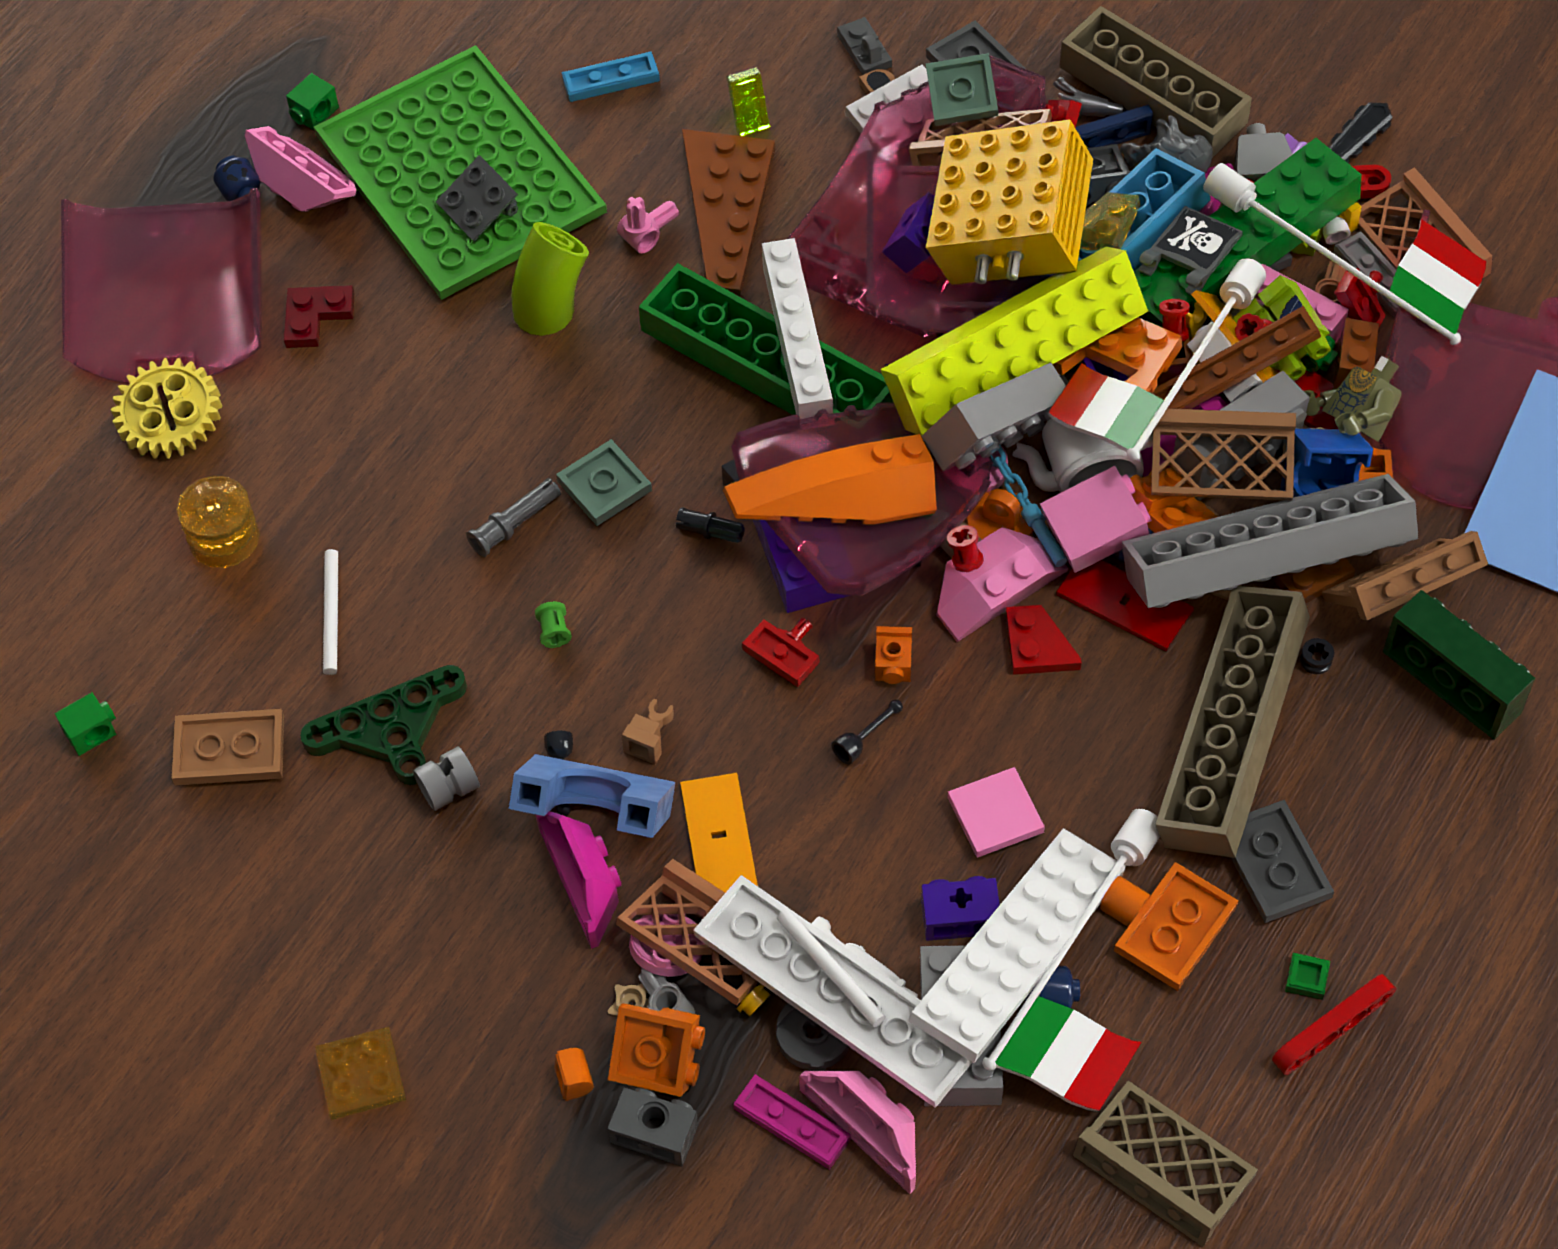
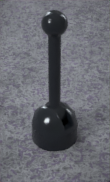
[831,699,903,765]
[544,730,573,816]

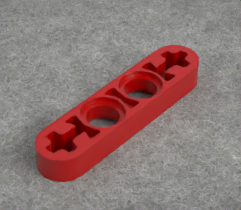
[1272,974,1397,1075]

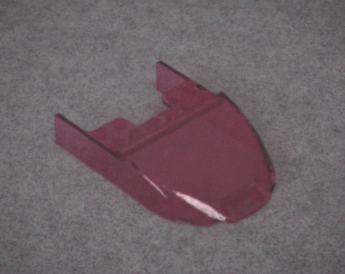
[1379,209,1558,509]

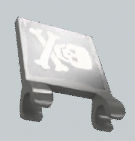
[1139,206,1243,295]

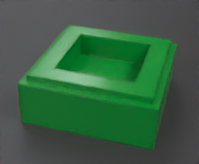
[1285,952,1330,1000]

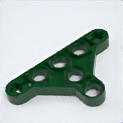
[300,665,467,785]

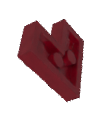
[284,285,354,348]

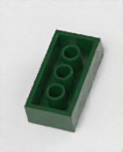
[1383,590,1535,740]

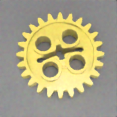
[111,358,222,459]

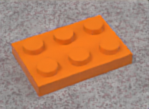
[1114,862,1239,991]

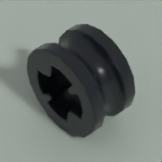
[1300,638,1334,674]

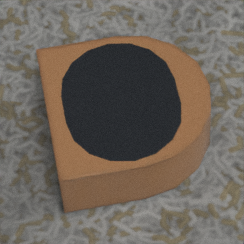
[859,69,895,95]

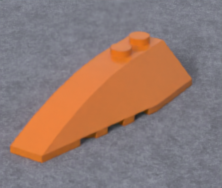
[723,434,937,525]

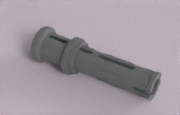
[466,478,561,557]

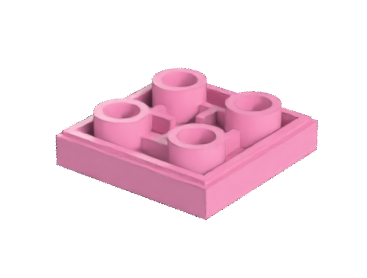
[948,767,1045,858]

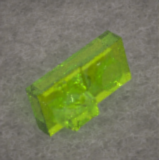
[727,67,770,136]

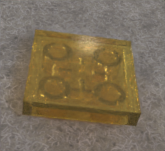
[315,1027,406,1120]

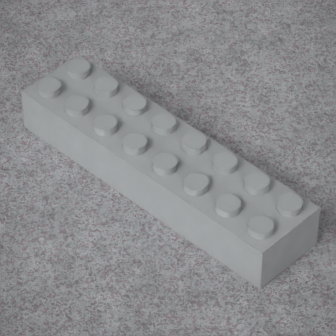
[1122,474,1419,608]

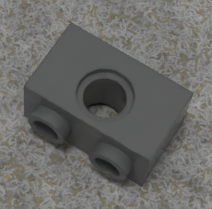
[607,1087,699,1167]

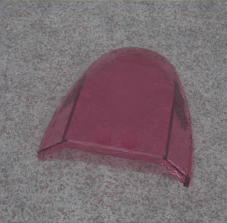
[731,402,993,596]

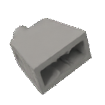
[1234,123,1293,182]

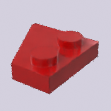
[1005,605,1082,675]

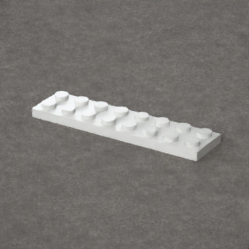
[909,828,1126,1063]
[693,875,972,1108]

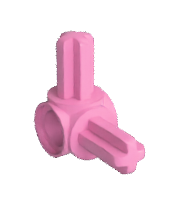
[617,197,679,254]

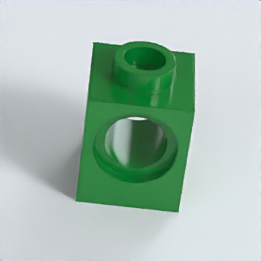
[286,73,339,130]
[54,692,117,756]

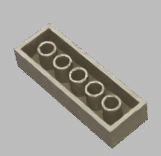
[1060,6,1252,158]

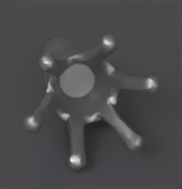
[1053,77,1123,117]

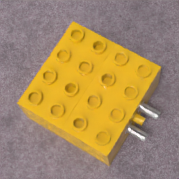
[926,119,1093,285]

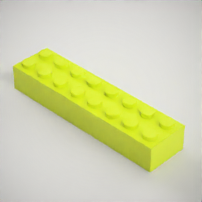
[880,246,1148,436]

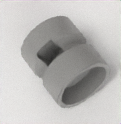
[413,746,480,811]

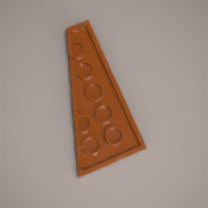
[682,129,775,297]

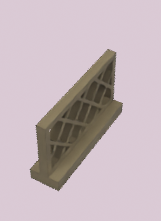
[1073,1081,1258,1247]

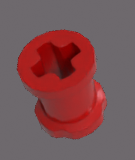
[1159,299,1190,342]
[1235,313,1273,341]
[947,525,984,572]

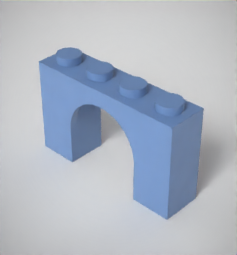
[509,754,676,838]

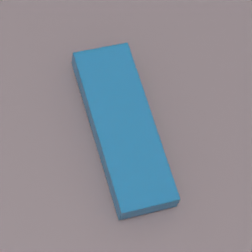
[561,51,660,102]

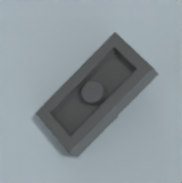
[837,17,892,75]

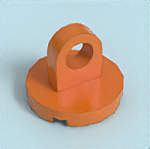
[967,489,1034,539]

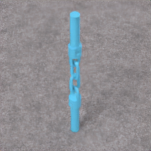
[987,445,1067,567]

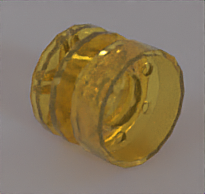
[176,476,260,568]

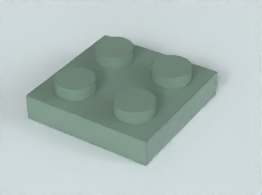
[926,53,999,126]
[556,439,652,526]

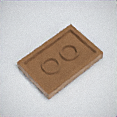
[172,709,284,785]

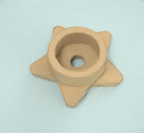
[608,983,649,1016]

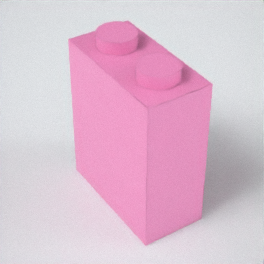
[1040,466,1152,573]

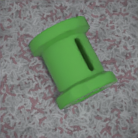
[535,601,572,648]

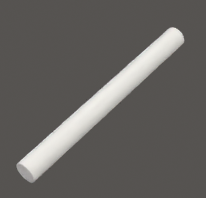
[323,549,338,675]
[777,908,885,1027]

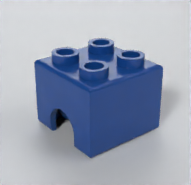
[1280,429,1373,498]

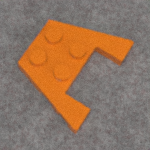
[1052,317,1182,393]

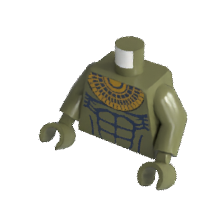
[1304,356,1402,442]

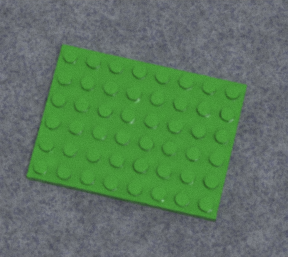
[314,45,607,300]

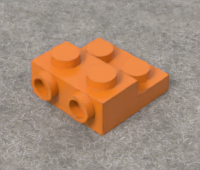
[1130,467,1218,533]
[608,1003,705,1097]

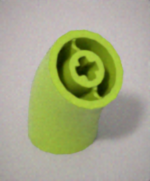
[512,222,589,336]

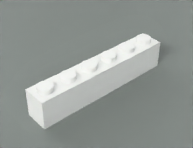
[762,238,833,428]

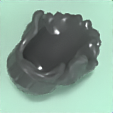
[1120,116,1213,174]

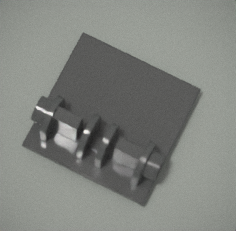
[436,155,518,241]

